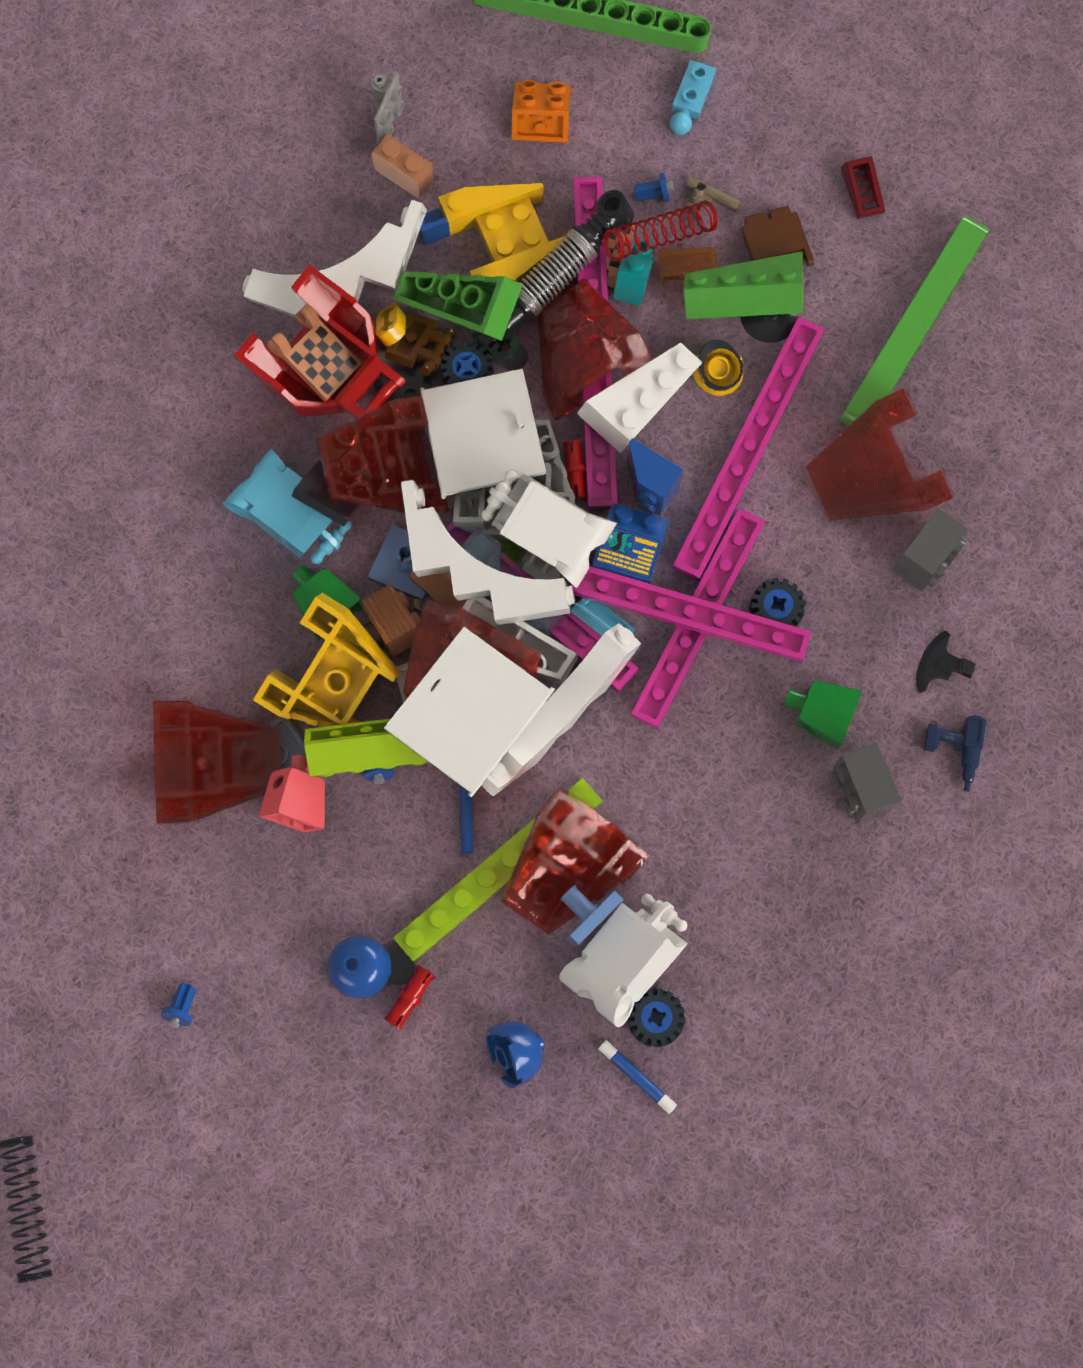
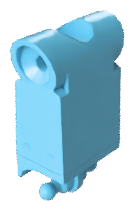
[223,448,352,564]

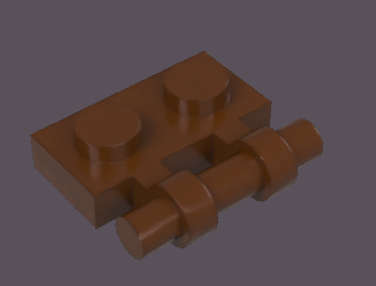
[385,312,455,376]

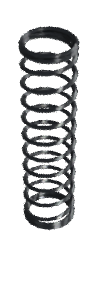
[0,1135,53,1283]

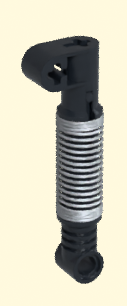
[472,190,634,371]

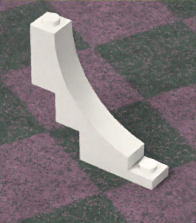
[242,200,427,317]
[401,480,575,625]
[481,623,642,796]

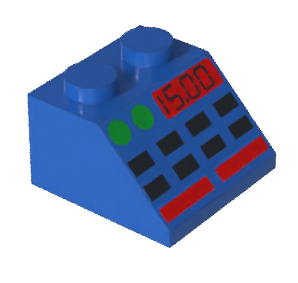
[626,438,683,516]

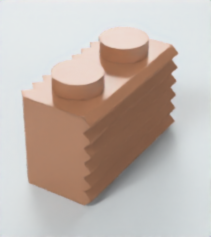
[371,134,434,199]
[360,584,424,657]

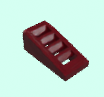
[840,156,886,219]

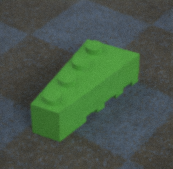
[393,271,523,341]

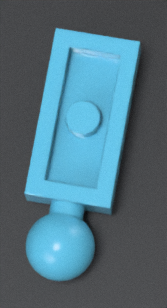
[669,60,717,135]

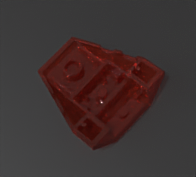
[153,701,281,825]
[501,788,650,934]

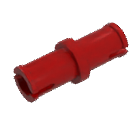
[563,439,587,501]
[384,965,435,1030]

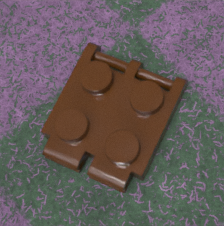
[741,205,814,267]

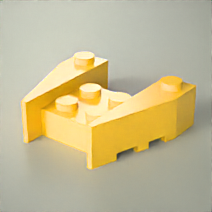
[438,183,567,284]
[253,593,401,727]

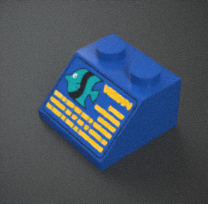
[592,503,670,584]

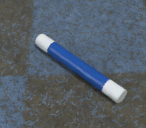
[598,1040,677,1114]

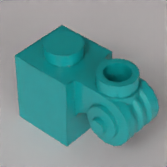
[613,240,654,306]

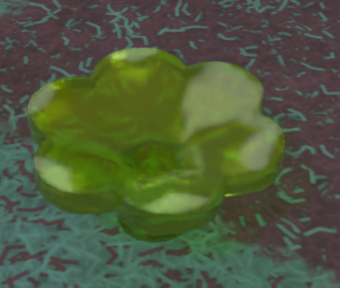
[494,540,526,561]

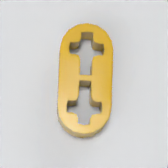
[375,303,406,346]

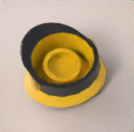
[693,339,743,396]

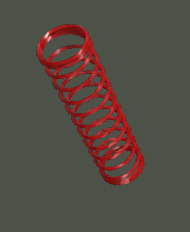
[603,200,718,261]

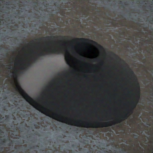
[740,313,798,343]

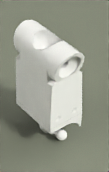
[481,470,617,588]
[559,893,688,1027]

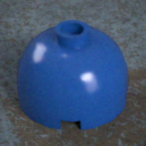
[328,936,391,999]
[486,1021,545,1088]

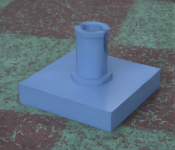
[368,525,427,601]
[560,885,624,947]

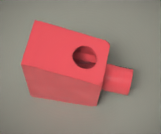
[259,755,325,832]

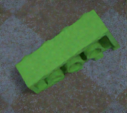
[684,251,804,319]

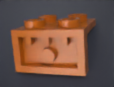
[511,80,571,143]

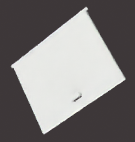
[420,369,547,499]
[384,627,555,797]

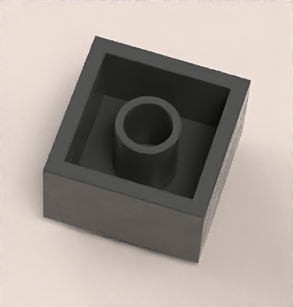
[893,508,968,592]
[831,742,901,823]

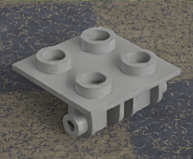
[371,71,404,144]

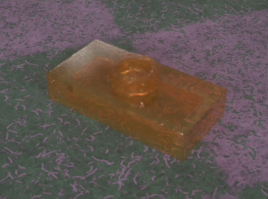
[658,247,717,281]

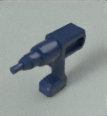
[924,715,986,792]

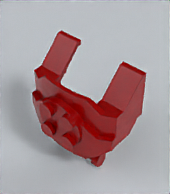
[234,264,406,427]

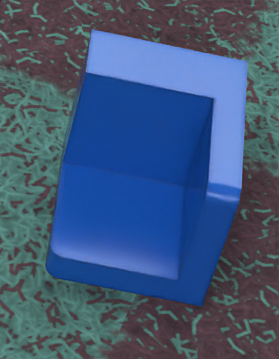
[419,208,450,246]

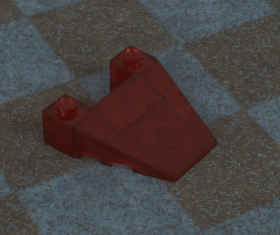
[806,387,955,521]

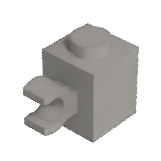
[522,551,564,580]

